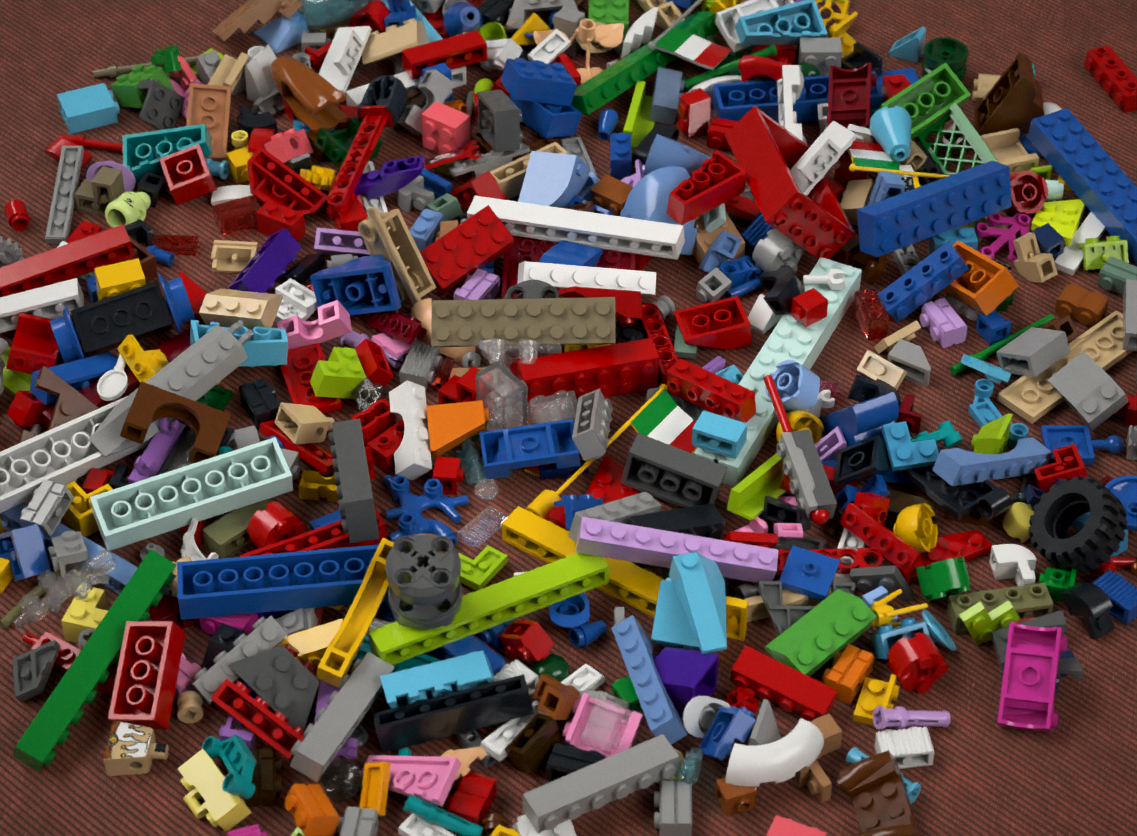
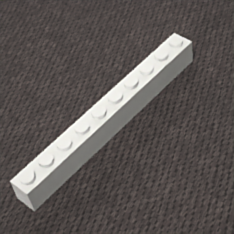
[467,196,685,260]

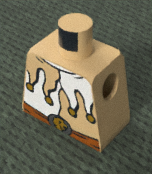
[103,720,168,776]

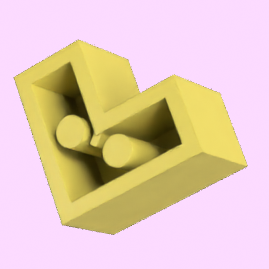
[61,585,108,643]

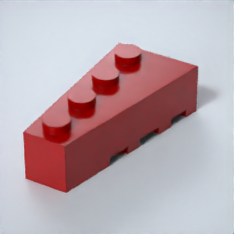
[667,150,747,225]

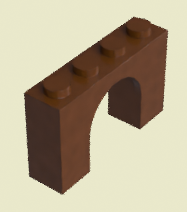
[120,381,231,463]

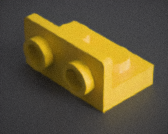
[853,674,900,726]

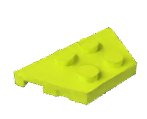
[1031,199,1086,246]

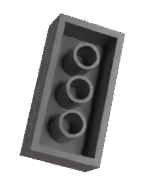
[620,433,728,508]

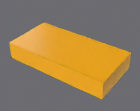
[359,762,391,816]

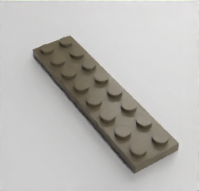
[431,297,616,347]

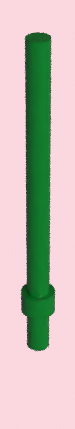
[950,314,1055,375]

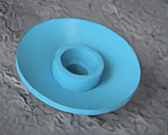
[922,609,956,651]

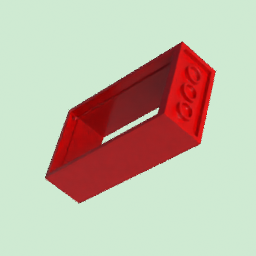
[725,106,855,260]

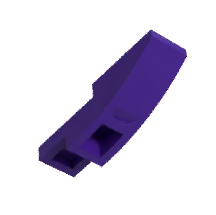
[343,155,425,199]

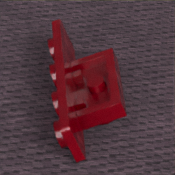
[365,311,428,345]

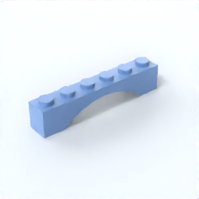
[932,437,1053,486]
[611,615,687,744]

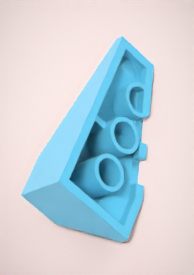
[669,552,727,654]

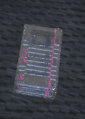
[458,505,507,549]

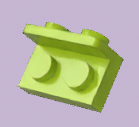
[1079,236,1129,270]

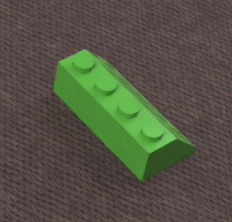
[764,589,877,677]

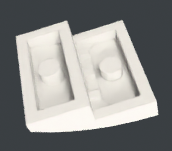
[274,278,318,323]

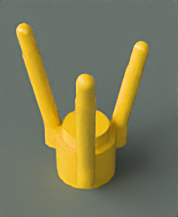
[870,589,928,627]

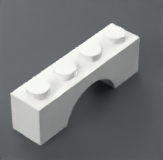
[389,380,432,481]

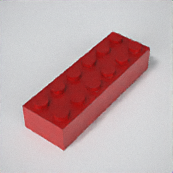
[518,338,659,411]

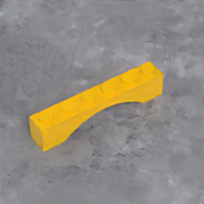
[316,538,405,688]

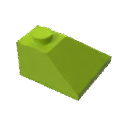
[971,413,1013,454]

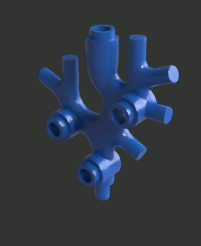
[383,475,469,546]

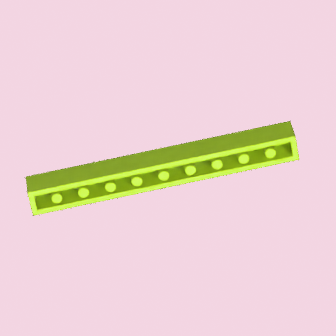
[368,553,609,665]

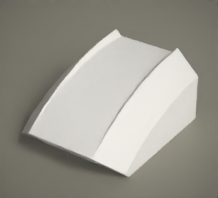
[244,44,277,102]

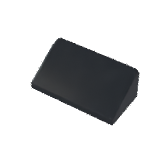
[279,253,325,284]
[763,496,811,532]

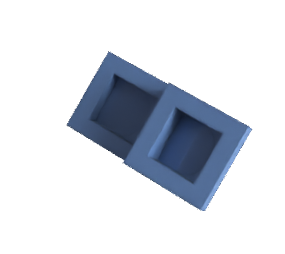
[699,230,742,274]

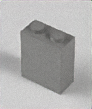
[996,327,1071,377]

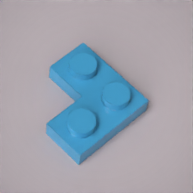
[882,421,939,471]

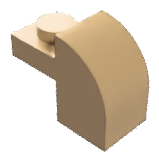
[1013,233,1058,283]

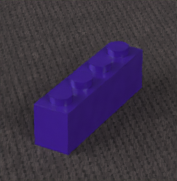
[229,228,301,293]

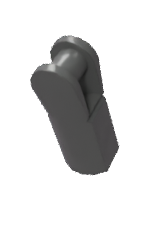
[456,730,497,768]

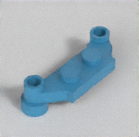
[968,379,1029,450]

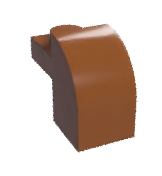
[532,674,580,720]

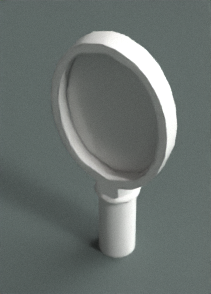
[97,354,128,401]

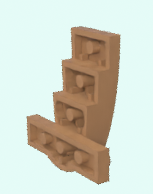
[212,0,302,42]

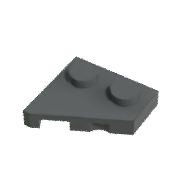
[12,640,60,703]

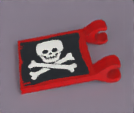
[424,140,482,170]

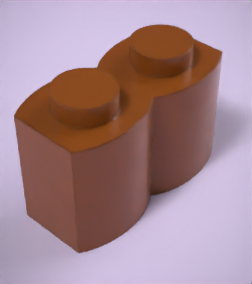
[1055,284,1109,327]

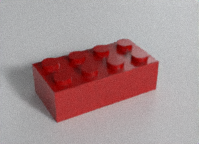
[420,205,515,296]
[108,621,186,730]

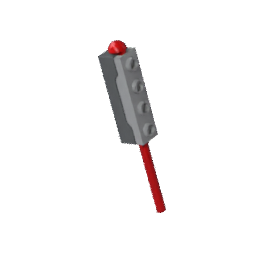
[763,375,837,525]

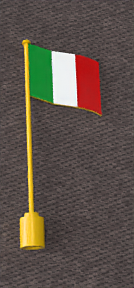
[847,141,951,179]
[525,384,698,520]

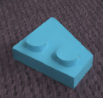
[960,354,1011,384]

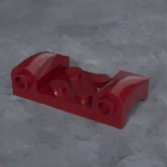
[827,63,877,129]

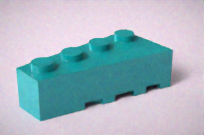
[123,124,212,182]

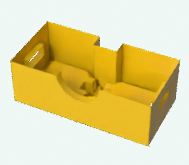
[299,470,338,502]

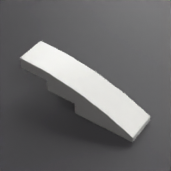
[620,7,658,59]

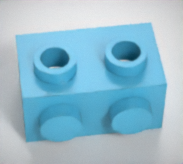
[692,410,747,459]

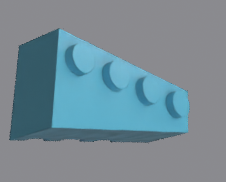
[735,0,828,45]
[190,320,288,367]
[380,650,496,709]

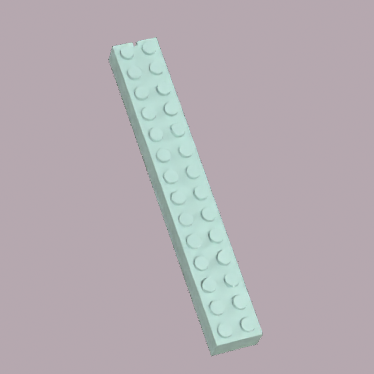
[694,257,862,487]

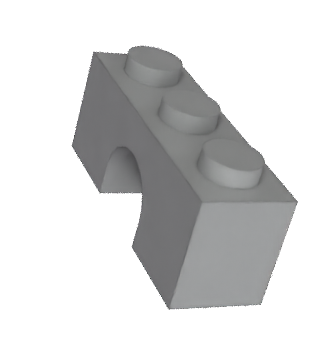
[397,69,454,136]

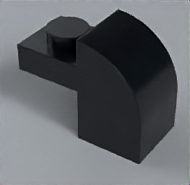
[237,104,278,140]
[847,375,901,407]
[1062,582,1115,640]

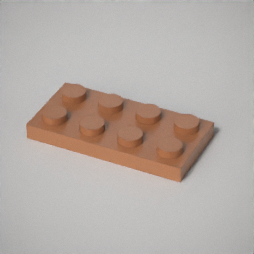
[186,83,231,162]

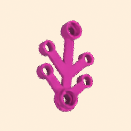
[974,212,1032,263]

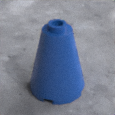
[443,2,483,37]

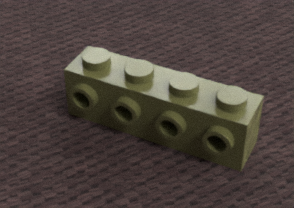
[946,583,1054,634]

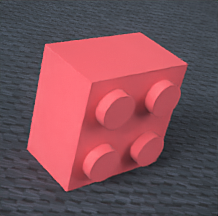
[421,101,471,161]

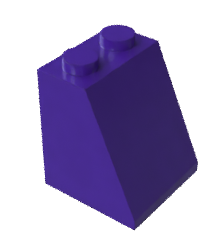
[653,647,719,718]

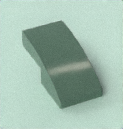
[674,325,698,359]

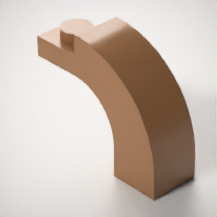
[794,713,842,803]

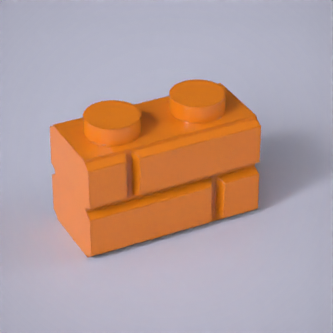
[822,644,874,704]
[285,784,340,836]

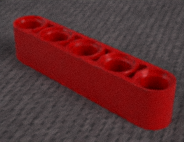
[638,303,678,385]

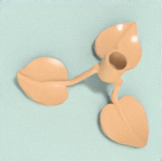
[533,19,624,84]

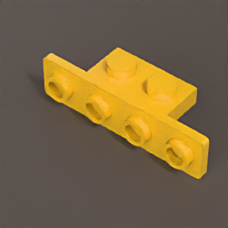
[118,334,169,383]

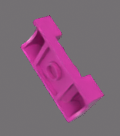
[997,622,1067,733]

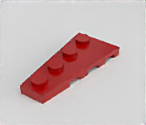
[890,530,992,585]

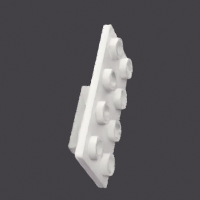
[319,26,372,92]
[790,121,857,196]

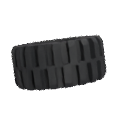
[1029,476,1127,574]

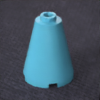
[869,106,911,162]

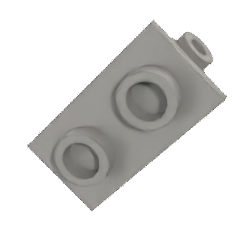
[251,89,284,116]

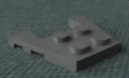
[758,581,855,636]
[992,611,1083,680]

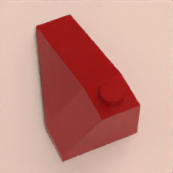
[558,286,642,325]

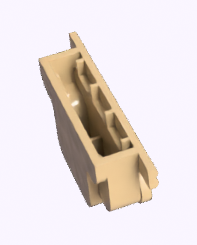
[358,207,436,306]

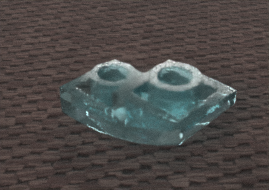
[680,747,704,784]

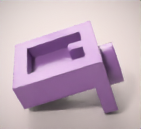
[219,717,256,749]

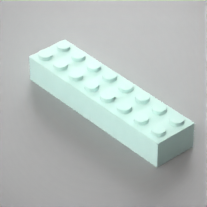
[90,437,293,551]

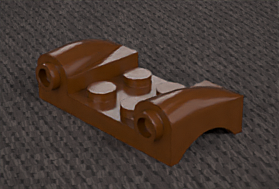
[837,750,920,836]

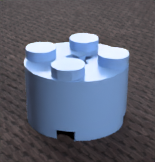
[765,360,820,412]

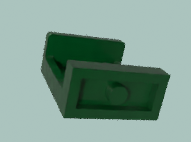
[314,117,383,169]

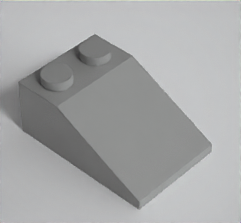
[1048,351,1128,431]

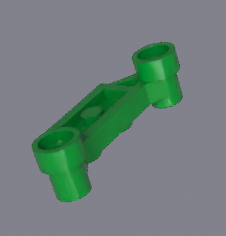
[151,45,182,72]

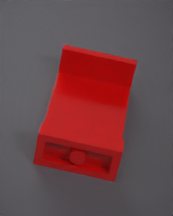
[6,312,59,374]

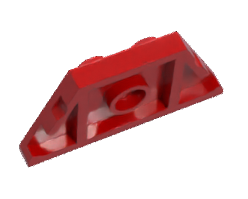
[586,455,641,504]

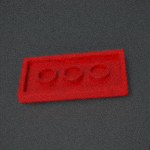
[278,343,342,414]

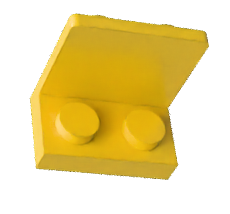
[826,11,858,58]

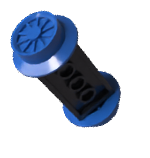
[50,274,195,363]

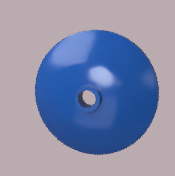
[1105,475,1137,531]

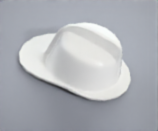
[683,696,730,738]

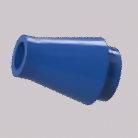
[598,109,619,140]
[568,620,607,648]

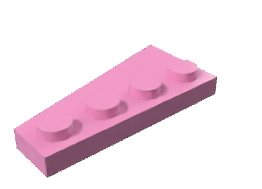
[360,755,461,806]

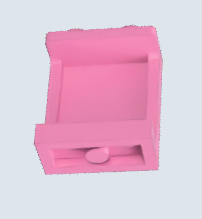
[562,692,643,758]

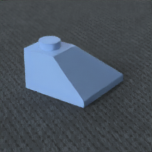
[254,11,309,53]

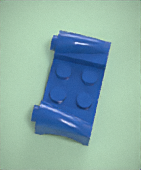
[479,419,580,479]

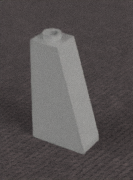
[1122,279,1137,351]

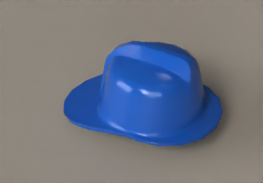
[549,592,590,630]

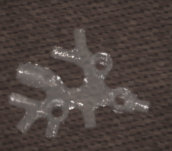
[479,339,562,370]
[13,549,118,629]

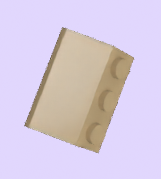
[362,18,430,65]
[199,289,283,330]

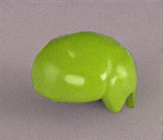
[479,22,507,41]

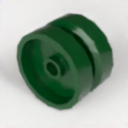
[921,37,969,82]

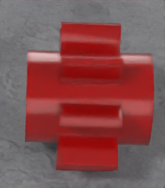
[726,686,758,713]

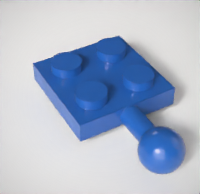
[1040,425,1124,465]

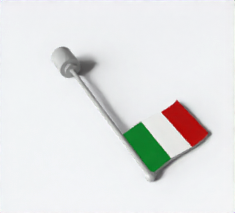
[648,0,732,70]

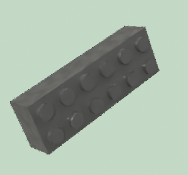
[328,418,379,543]

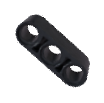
[632,123,679,165]

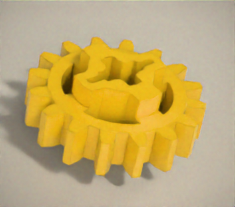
[300,165,343,191]

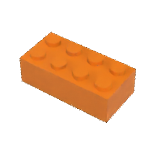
[927,240,1019,316]

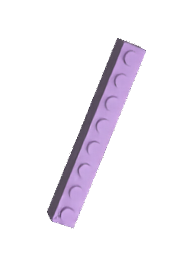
[575,517,778,583]

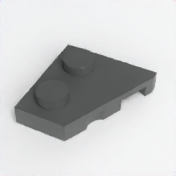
[849,565,914,601]

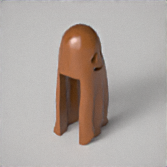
[270,56,348,134]

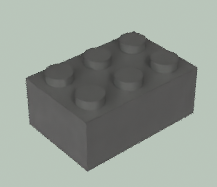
[477,90,523,152]

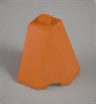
[426,400,490,458]

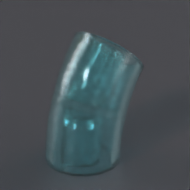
[303,0,369,31]

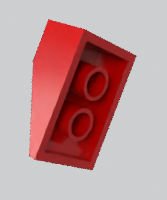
[673,296,752,350]

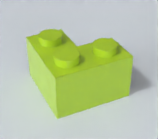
[310,347,367,399]

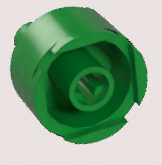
[915,556,971,601]

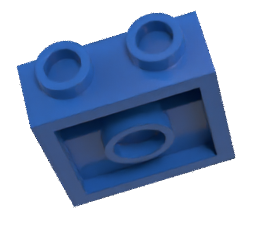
[696,706,756,761]

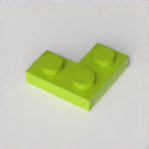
[458,545,508,591]
[959,600,1020,646]

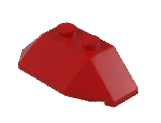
[247,146,328,215]

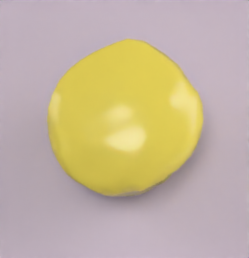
[1002,502,1034,543]

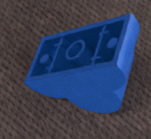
[310,254,402,315]
[818,392,899,447]

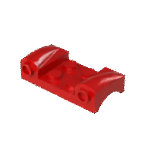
[738,44,799,82]

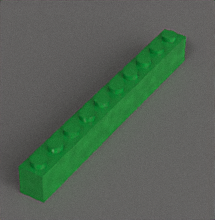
[571,11,720,115]
[13,550,177,772]

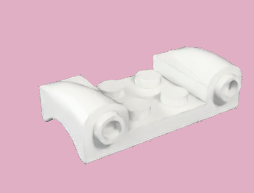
[715,0,794,53]
[777,65,807,144]

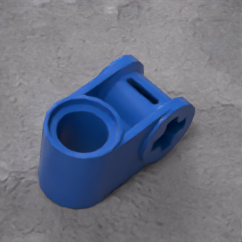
[720,256,762,290]

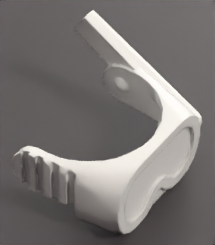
[180,517,219,561]

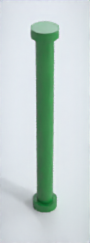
[683,43,778,90]

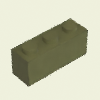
[202,499,269,559]

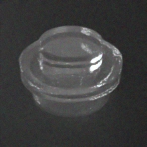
[475,479,499,501]

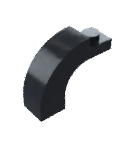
[758,265,805,315]

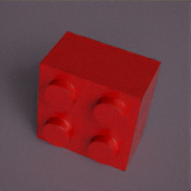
[159,144,217,205]

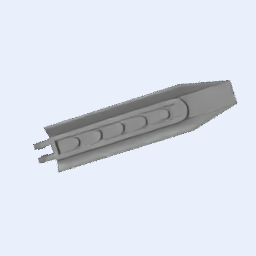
[89,320,254,457]

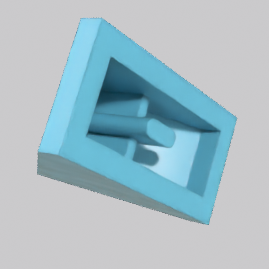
[888,26,926,63]

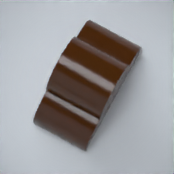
[974,53,1045,136]

